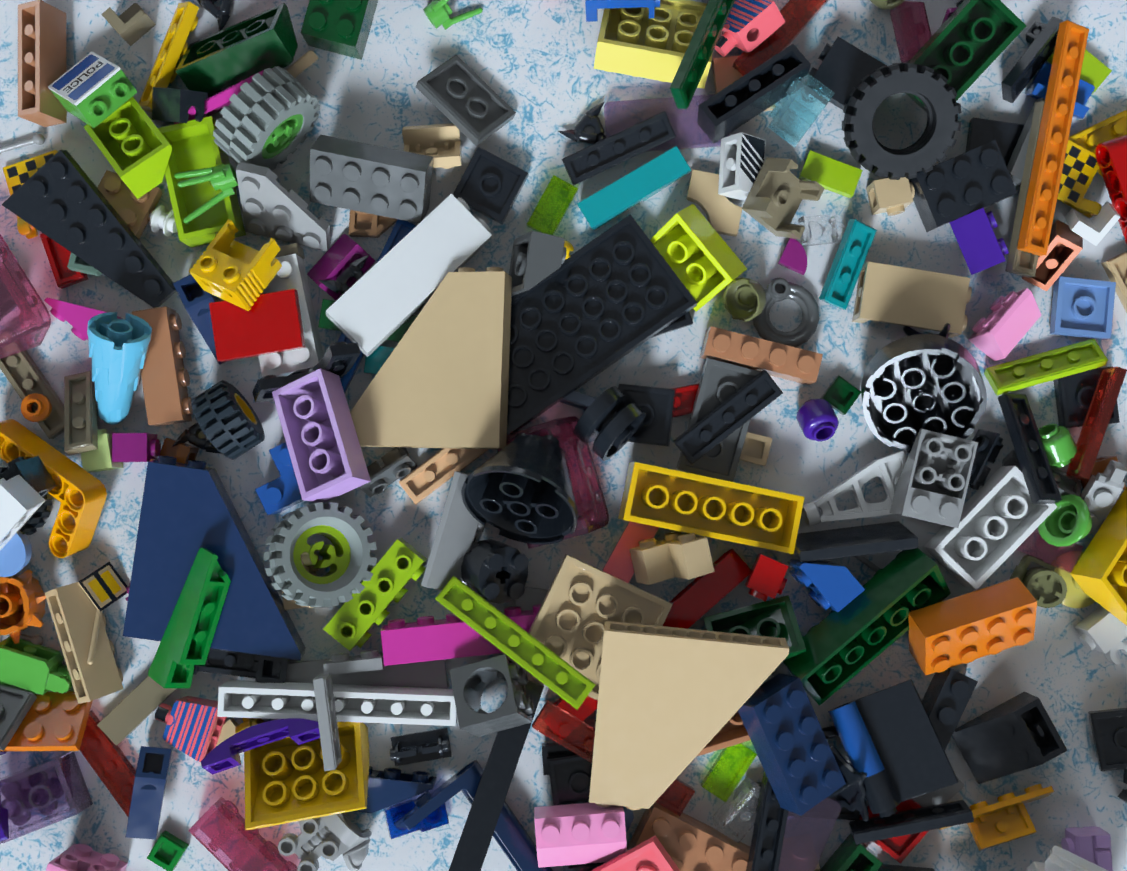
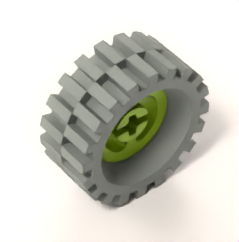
[264,502,377,607]

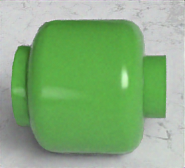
[1038,424,1077,468]

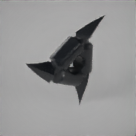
[197,0,233,31]
[558,102,607,144]
[319,255,369,294]
[172,423,222,454]

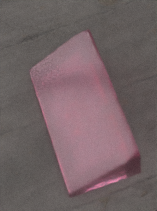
[890,1,932,63]

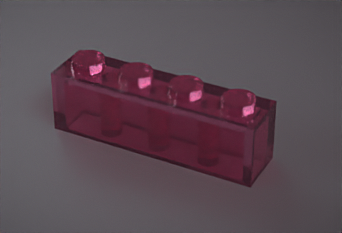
[188,797,298,871]

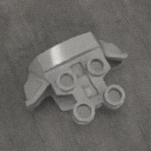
[278,813,372,871]

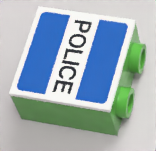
[48,51,137,128]

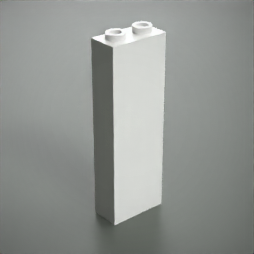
[326,193,492,357]

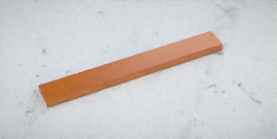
[1017,20,1089,256]

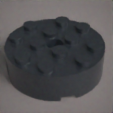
[861,334,987,453]

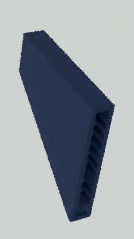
[123,456,306,660]

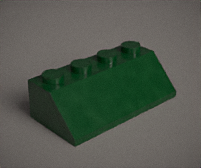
[176,3,298,98]

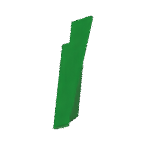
[148,548,231,688]

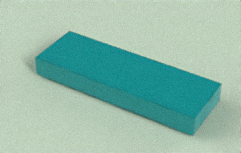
[819,219,877,310]

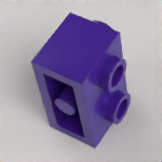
[949,207,1009,275]

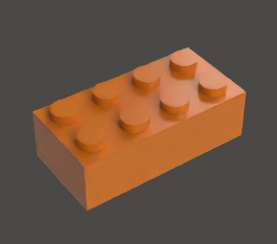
[909,577,1037,676]

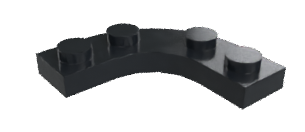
[252,341,361,403]

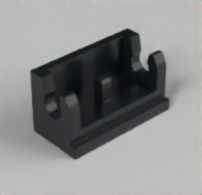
[152,87,208,123]

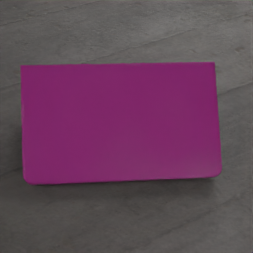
[307,233,375,301]

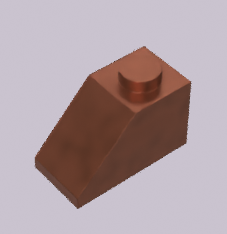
[1022,219,1083,291]

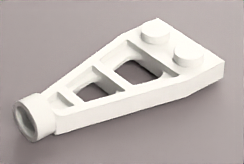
[802,450,907,527]

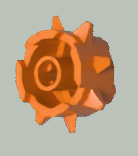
[0,569,46,644]

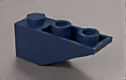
[173,275,230,365]
[125,746,173,840]
[353,766,437,813]

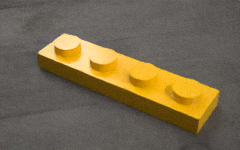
[138,1,199,112]

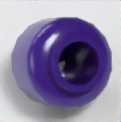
[796,399,839,442]

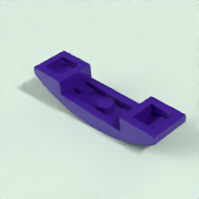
[201,718,320,775]

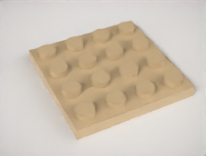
[528,554,673,700]

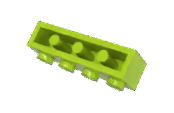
[323,538,427,651]

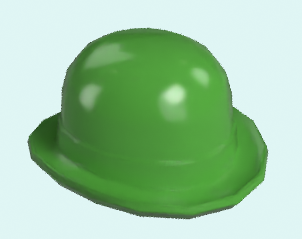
[1037,494,1092,547]

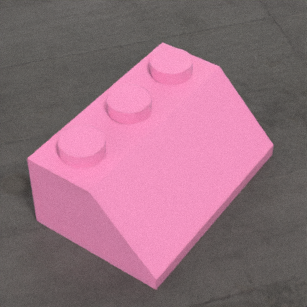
[534,803,627,868]

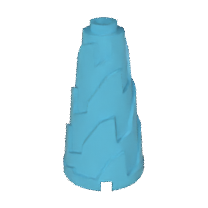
[87,312,152,425]

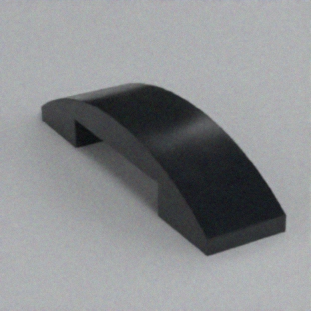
[193,648,289,683]

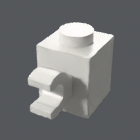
[1074,606,1127,665]

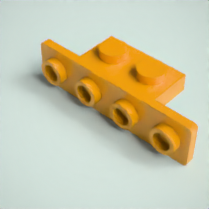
[939,784,1055,851]

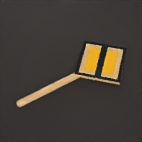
[77,561,128,665]

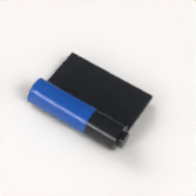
[828,679,959,818]

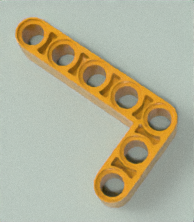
[0,419,107,558]

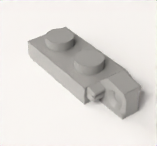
[1081,460,1127,535]

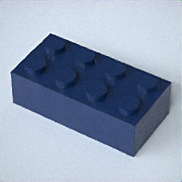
[738,673,846,816]

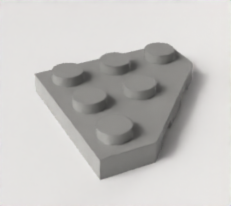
[236,161,331,251]

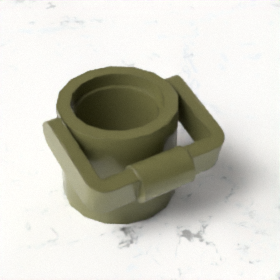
[1009,555,1067,608]

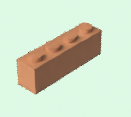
[18,0,67,127]
[132,306,193,426]
[700,326,823,385]

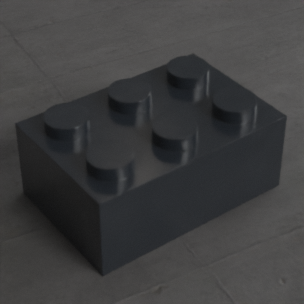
[908,140,1017,232]

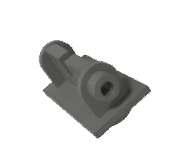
[359,447,417,497]

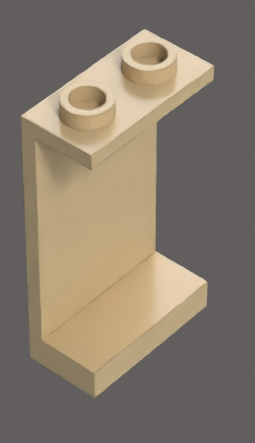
[852,261,972,338]

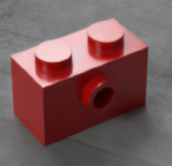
[745,554,789,602]

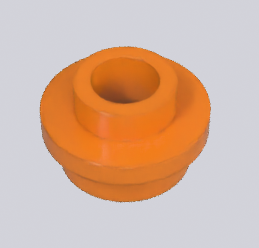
[21,393,52,422]

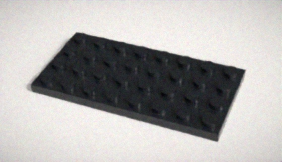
[507,214,697,436]

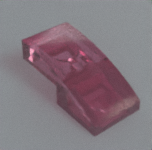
[1016,528,1084,573]

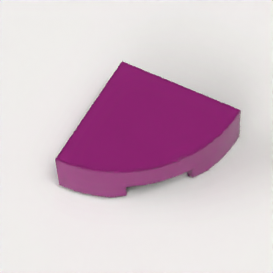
[777,238,807,275]

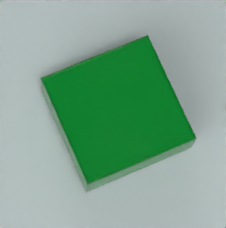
[147,830,189,871]

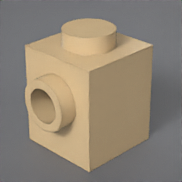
[866,177,915,216]

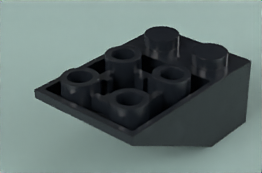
[952,691,1068,784]

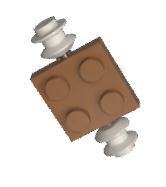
[92,170,177,239]

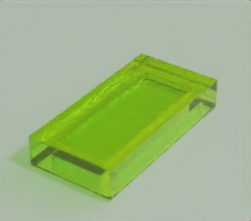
[527,175,578,235]
[701,743,757,803]

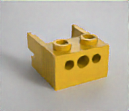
[189,219,282,311]

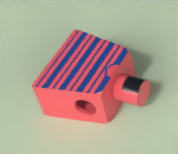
[715,0,785,57]
[155,696,227,762]

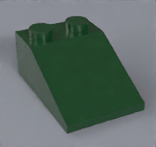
[704,595,806,662]

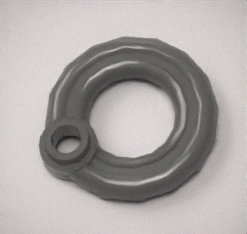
[753,278,820,347]

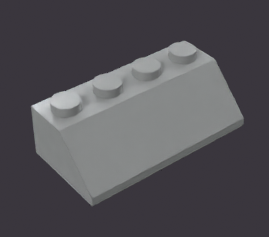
[421,471,485,590]

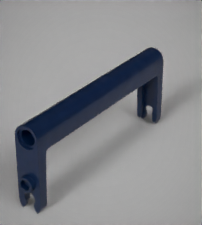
[395,760,553,871]

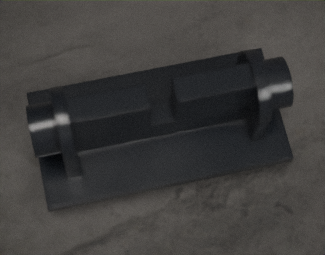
[968,429,1004,490]
[390,728,452,766]

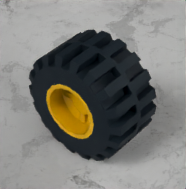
[191,380,265,460]

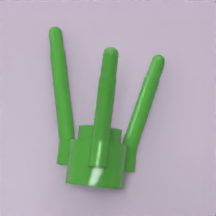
[423,0,483,30]
[174,163,238,223]

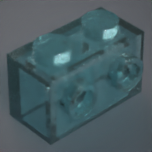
[768,73,835,147]

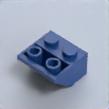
[787,559,865,612]

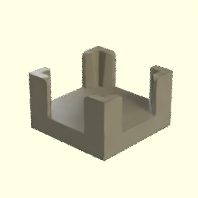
[742,157,825,239]

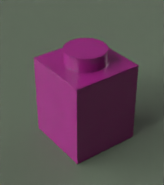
[112,433,161,462]

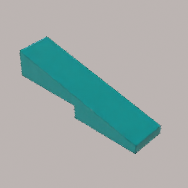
[577,146,691,231]

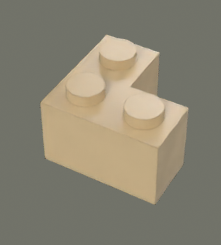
[630,531,714,585]

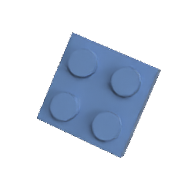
[1049,276,1116,340]

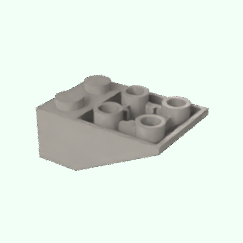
[890,429,978,528]

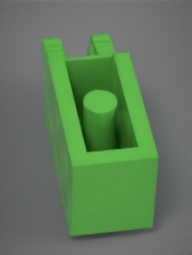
[0,636,73,695]

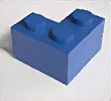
[255,442,304,515]

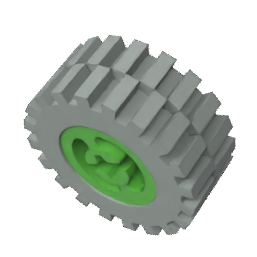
[213,67,320,171]

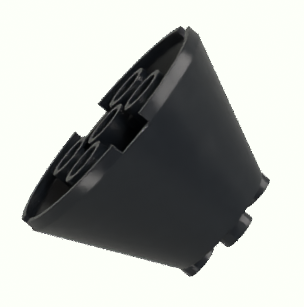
[461,433,578,545]

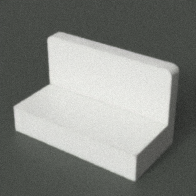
[1065,202,1120,246]

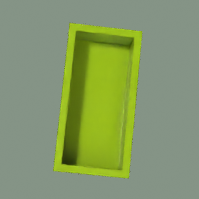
[158,116,246,248]

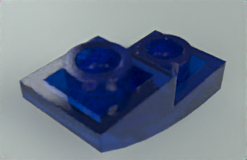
[383,799,449,839]

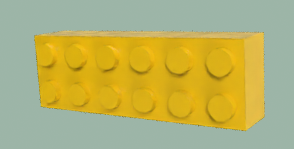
[618,462,804,554]

